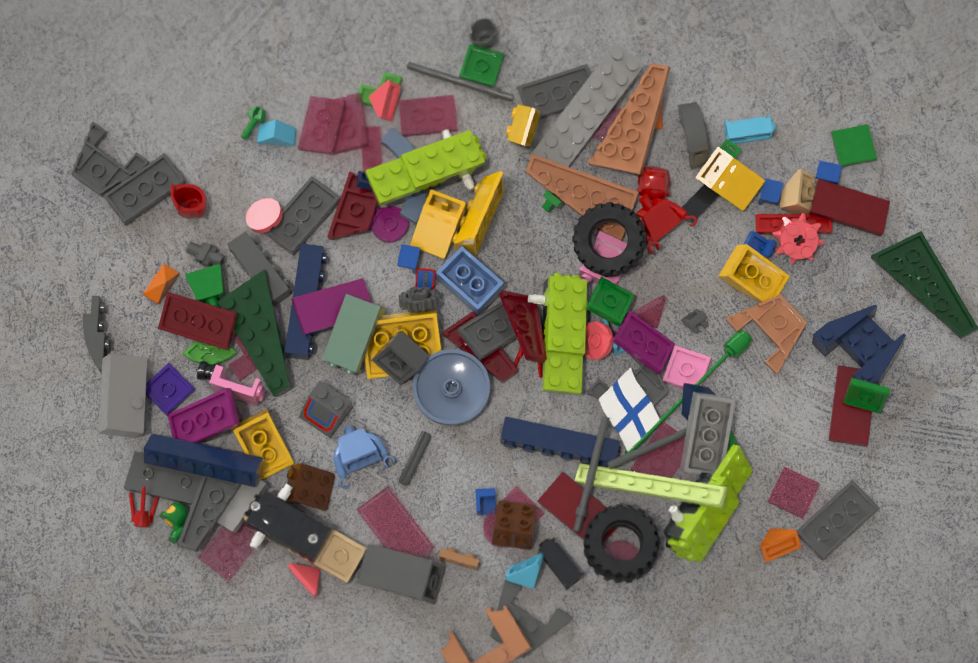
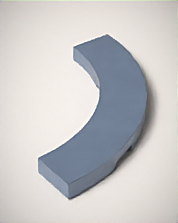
[381,127,426,225]

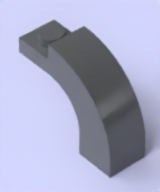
[678,102,709,169]

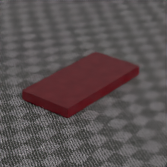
[809,179,890,236]
[158,292,238,350]
[828,365,872,447]
[537,472,618,545]

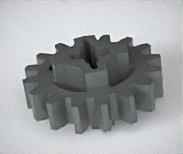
[398,287,440,312]

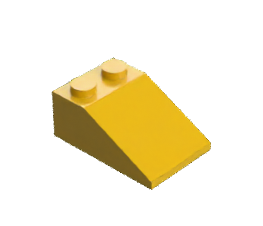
[506,104,541,147]
[718,244,790,303]
[233,408,294,480]

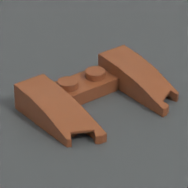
[440,606,533,663]

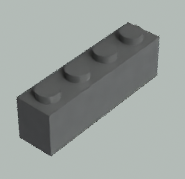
[227,231,291,306]

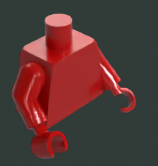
[636,194,697,254]

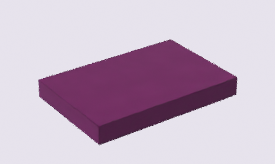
[612,311,675,374]

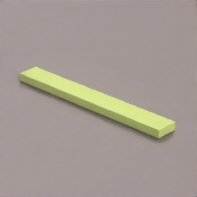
[574,463,727,508]

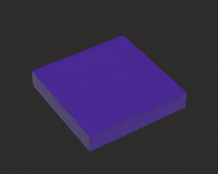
[146,363,196,417]

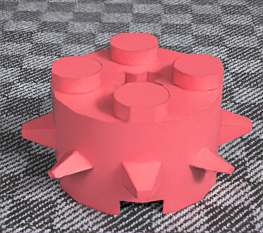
[772,213,824,264]

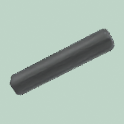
[399,431,431,486]

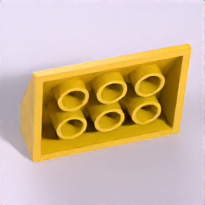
[452,171,504,258]
[364,309,441,379]

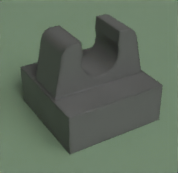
[681,309,707,334]

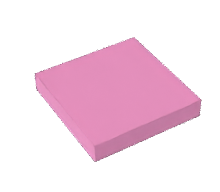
[663,345,711,389]

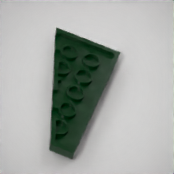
[870,231,978,339]
[218,269,292,397]

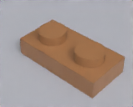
[439,548,480,571]

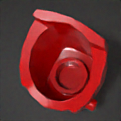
[636,166,670,200]
[171,184,207,219]

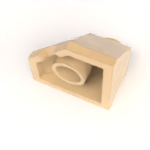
[780,169,816,214]

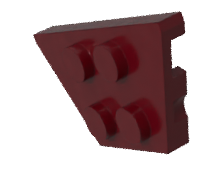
[327,171,379,240]

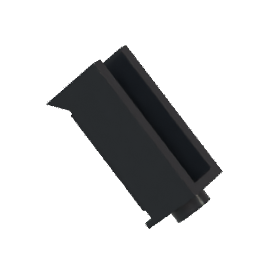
[538,538,585,590]

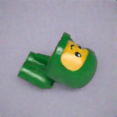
[159,503,188,544]

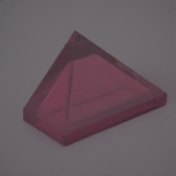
[633,295,666,328]

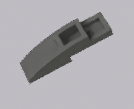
[83,296,111,374]

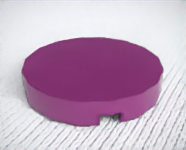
[371,206,409,243]

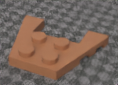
[725,294,807,375]

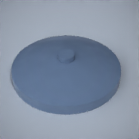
[413,349,490,426]

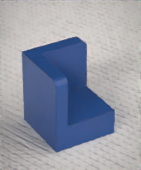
[816,160,842,184]
[758,178,783,205]
[397,244,421,274]
[475,488,496,516]

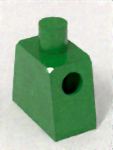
[185,264,225,307]

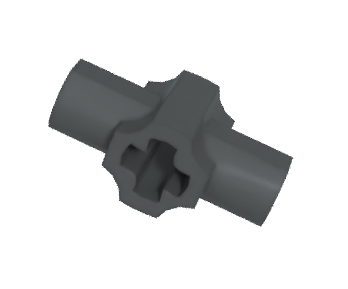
[186,242,226,267]

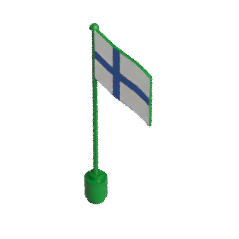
[599,330,752,454]

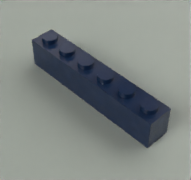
[285,244,328,360]
[500,417,620,468]
[143,434,263,487]

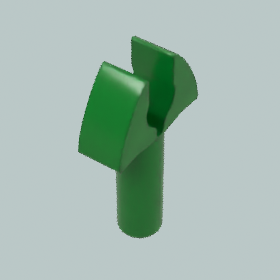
[241,106,266,140]

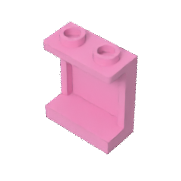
[579,231,627,285]
[209,365,265,407]

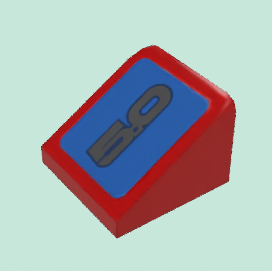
[415,268,436,290]

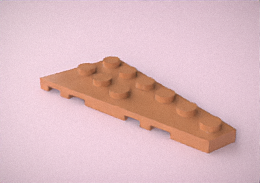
[587,63,671,175]
[525,154,639,241]

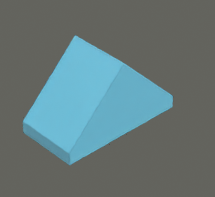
[257,120,296,146]
[505,553,544,589]

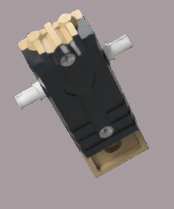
[243,484,367,584]

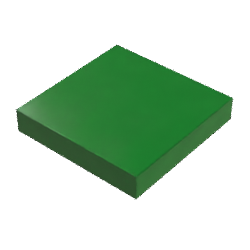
[459,44,505,88]
[831,124,877,167]
[585,276,635,327]
[843,378,890,414]

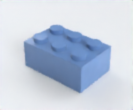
[436,246,504,316]

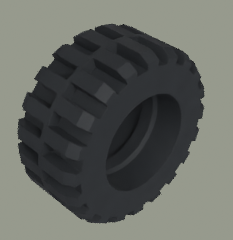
[572,202,647,277]
[583,504,660,583]

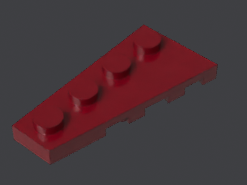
[499,290,547,363]
[442,311,518,383]

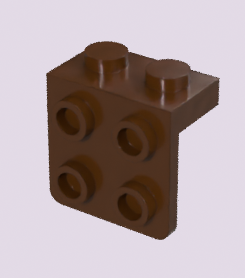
[286,463,335,511]
[492,500,537,550]

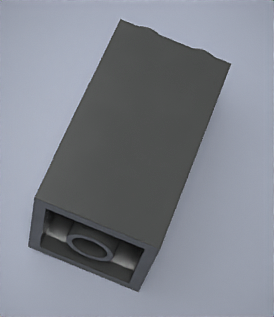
[358,544,446,604]

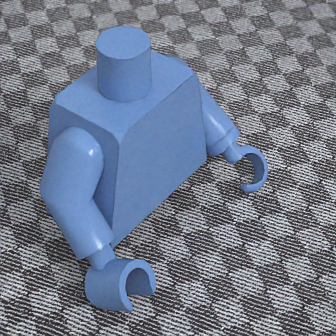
[333,425,395,489]

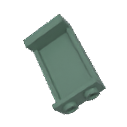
[322,294,386,375]

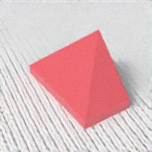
[369,81,401,122]
[288,563,320,598]

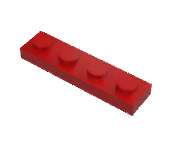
[755,214,832,234]

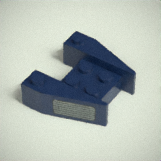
[812,305,906,385]

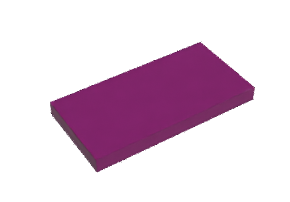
[291,278,372,335]
[168,388,240,443]

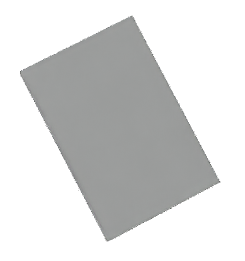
[217,479,268,534]

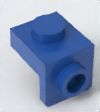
[744,231,776,258]

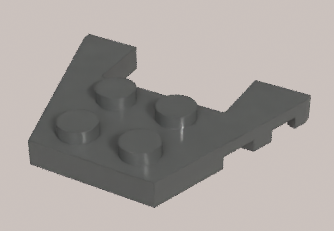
[71,122,150,197]
[587,353,668,407]
[490,579,572,658]

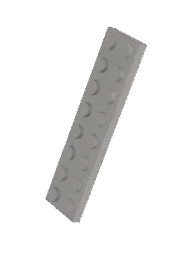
[527,43,645,167]

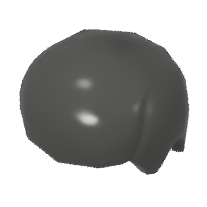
[469,18,497,48]

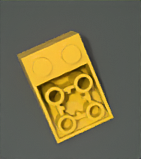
[695,147,766,211]
[410,189,467,260]

